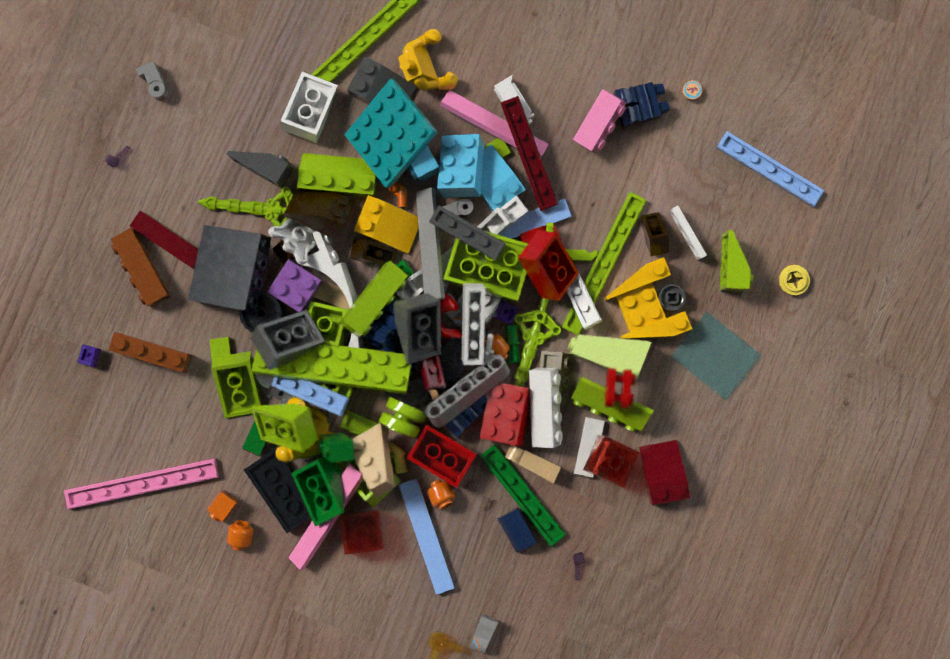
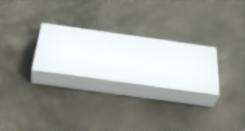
[670,206,707,260]
[566,273,602,330]
[574,417,605,478]

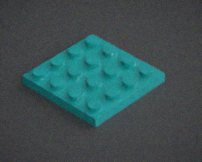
[344,78,438,188]

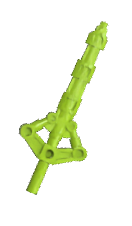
[198,187,293,226]
[514,298,561,387]

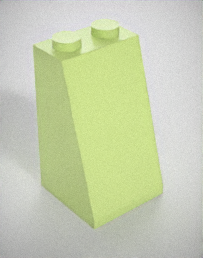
[567,335,651,379]

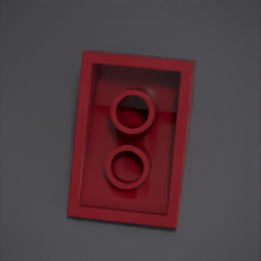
[639,440,690,505]

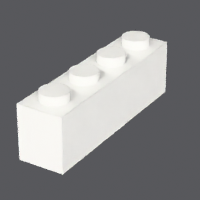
[461,283,485,365]
[529,368,563,448]

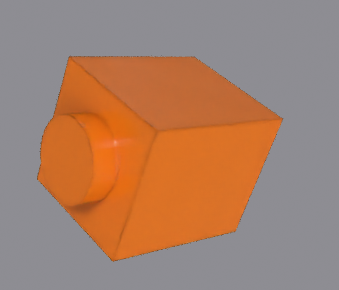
[207,490,239,522]

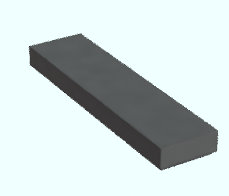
[429,205,506,261]

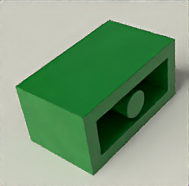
[317,432,354,463]

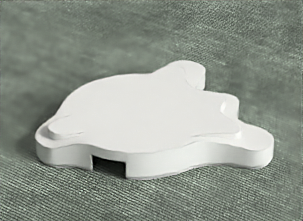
[268,219,316,265]

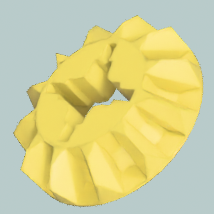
[779,265,810,295]

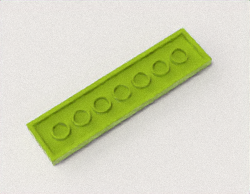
[252,344,412,394]

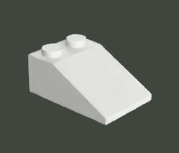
[280,72,338,143]

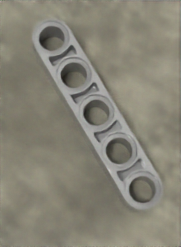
[426,355,510,427]

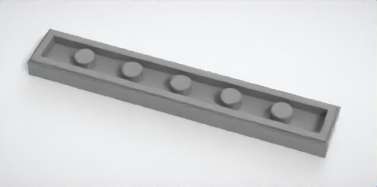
[416,187,445,300]

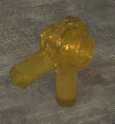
[428,631,463,659]

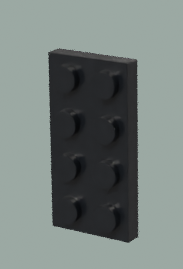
[244,448,310,533]

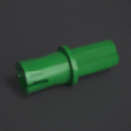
[505,325,520,363]

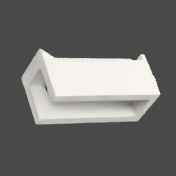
[494,75,534,125]

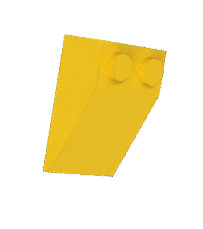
[354,195,419,254]

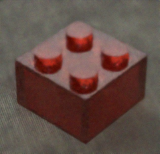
[583,435,640,488]
[339,509,385,555]

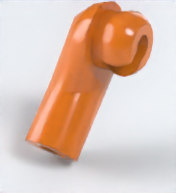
[388,182,408,208]

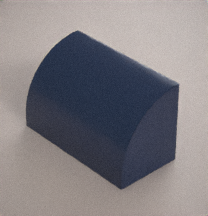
[497,507,537,552]

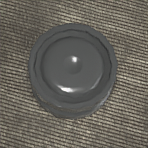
[658,284,686,312]

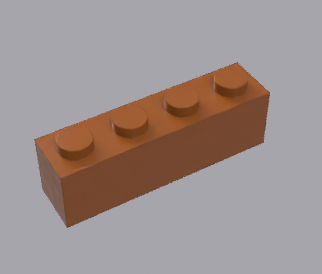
[111,228,171,307]
[109,332,192,373]

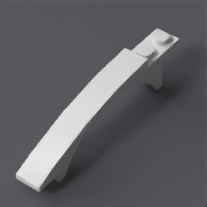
[396,196,529,300]
[303,231,365,349]

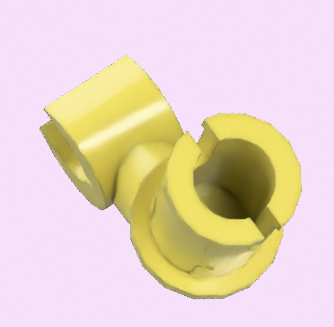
[388,441,408,474]

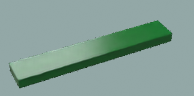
[480,444,566,547]

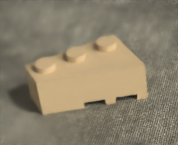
[352,423,395,497]

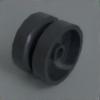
[239,292,287,333]

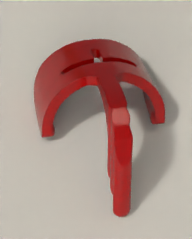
[440,294,462,339]

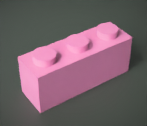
[573,89,627,152]

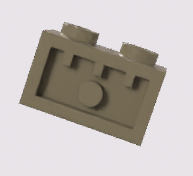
[540,351,571,392]

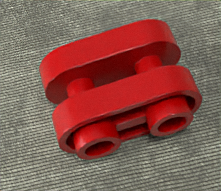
[604,368,636,409]

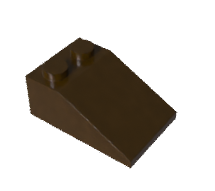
[283,189,354,240]

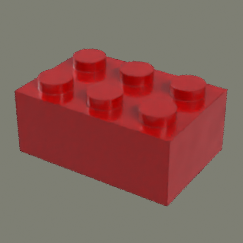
[518,230,579,301]
[480,383,530,446]
[407,424,477,488]

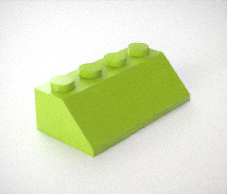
[297,153,377,197]
[570,377,654,433]

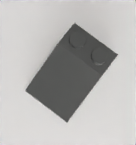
[347,56,417,104]
[227,151,293,189]
[394,293,441,364]
[250,310,325,370]

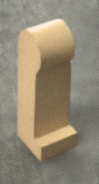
[505,445,561,484]

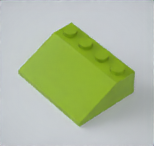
[444,231,528,304]

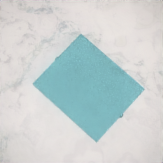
[671,312,761,399]

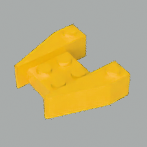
[604,257,692,339]

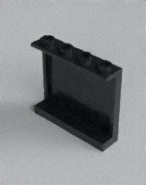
[188,225,271,313]

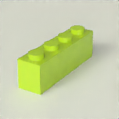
[339,261,408,337]

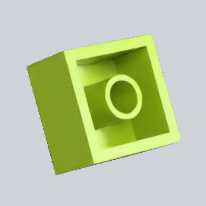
[308,301,348,347]

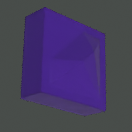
[493,299,519,325]
[78,344,101,367]

